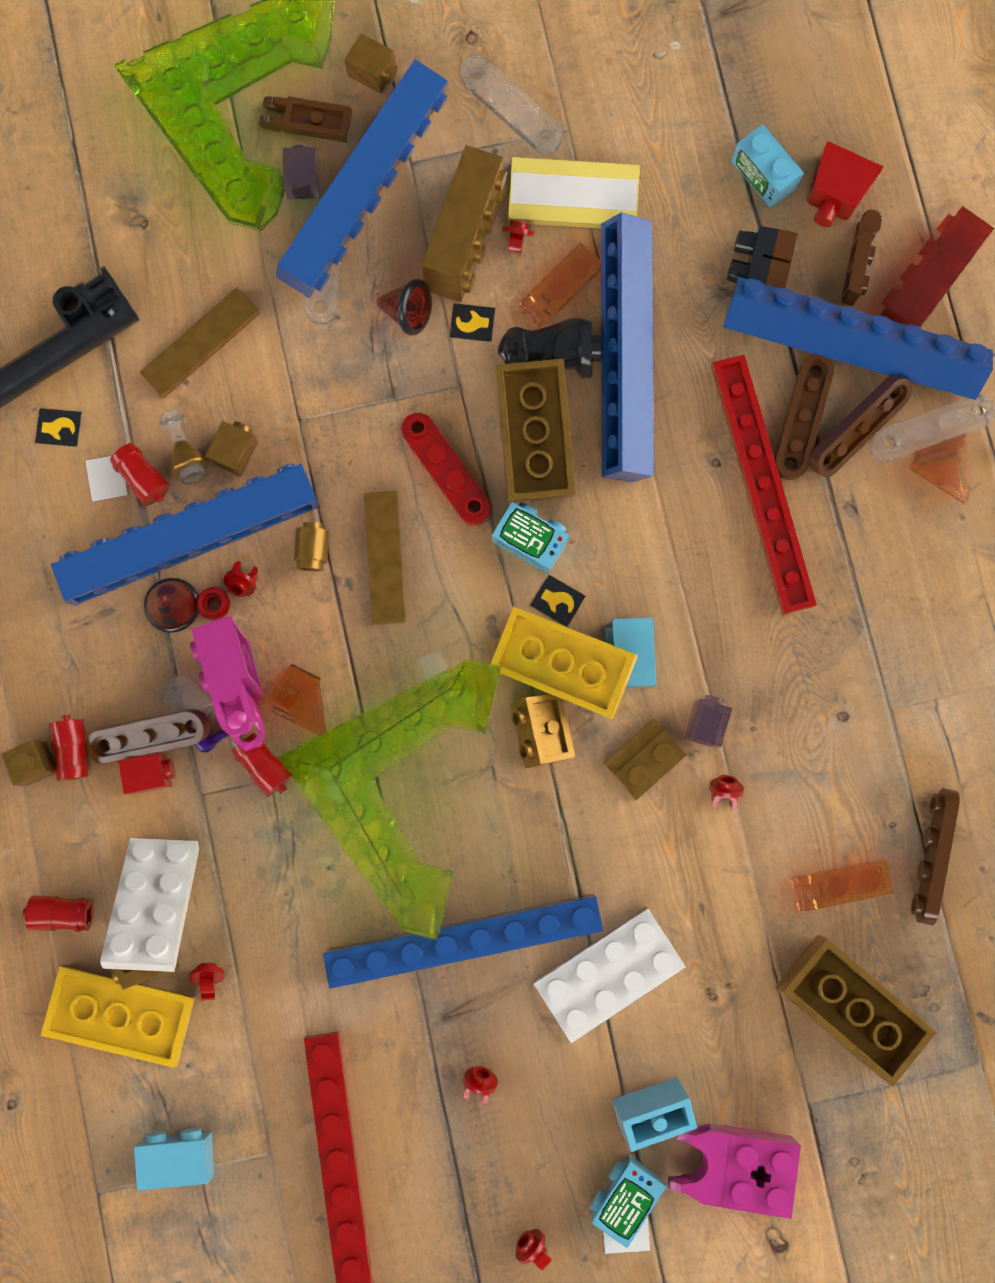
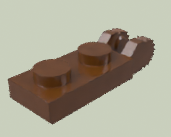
[259,96,352,143]
[841,209,882,306]

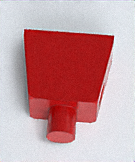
[807,141,884,227]

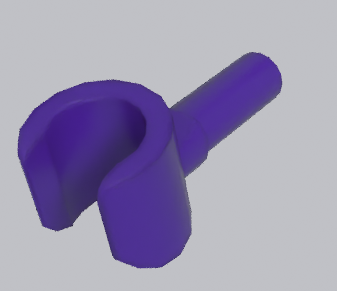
[194,730,229,753]

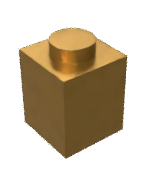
[345,33,398,94]
[205,421,258,477]
[0,740,56,786]

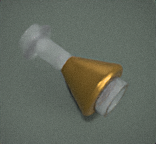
[159,410,209,484]

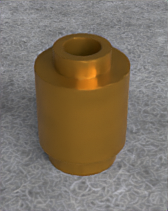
[293,522,329,572]

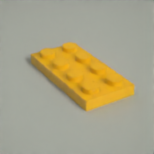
[489,606,638,719]
[40,966,195,1068]

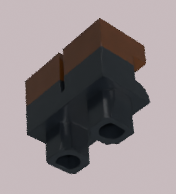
[726,226,798,289]

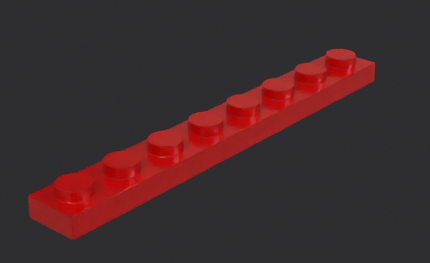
[711,354,817,615]
[304,1031,373,1283]

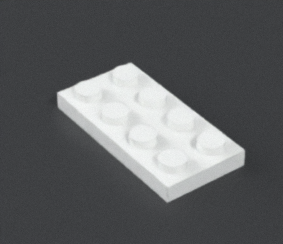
[100,838,199,972]
[533,908,686,1043]

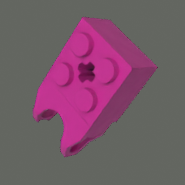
[190,615,266,751]
[667,1124,801,1219]

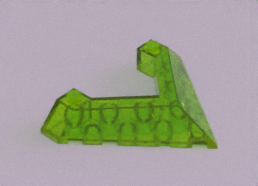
[113,0,334,231]
[278,660,501,940]

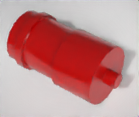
[110,443,170,506]
[49,714,89,781]
[232,733,293,797]
[22,895,94,932]

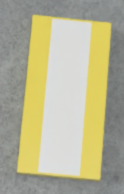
[508,157,640,229]

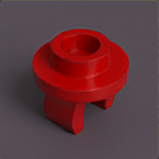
[502,220,534,254]
[223,561,258,597]
[709,775,744,811]
[190,962,225,1001]
[463,1066,498,1105]
[515,1229,552,1271]

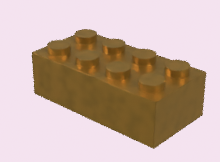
[422,145,507,302]
[496,359,576,502]
[775,935,937,1087]

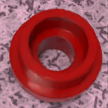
[197,587,231,621]

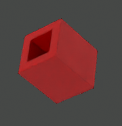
[118,752,175,795]

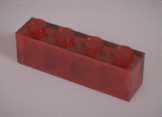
[879,206,994,327]

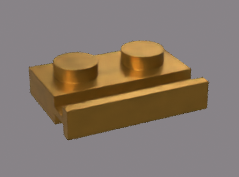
[603,719,687,800]

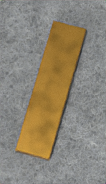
[140,287,260,399]
[364,490,406,625]

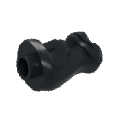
[498,318,601,378]

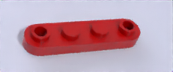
[401,413,491,526]

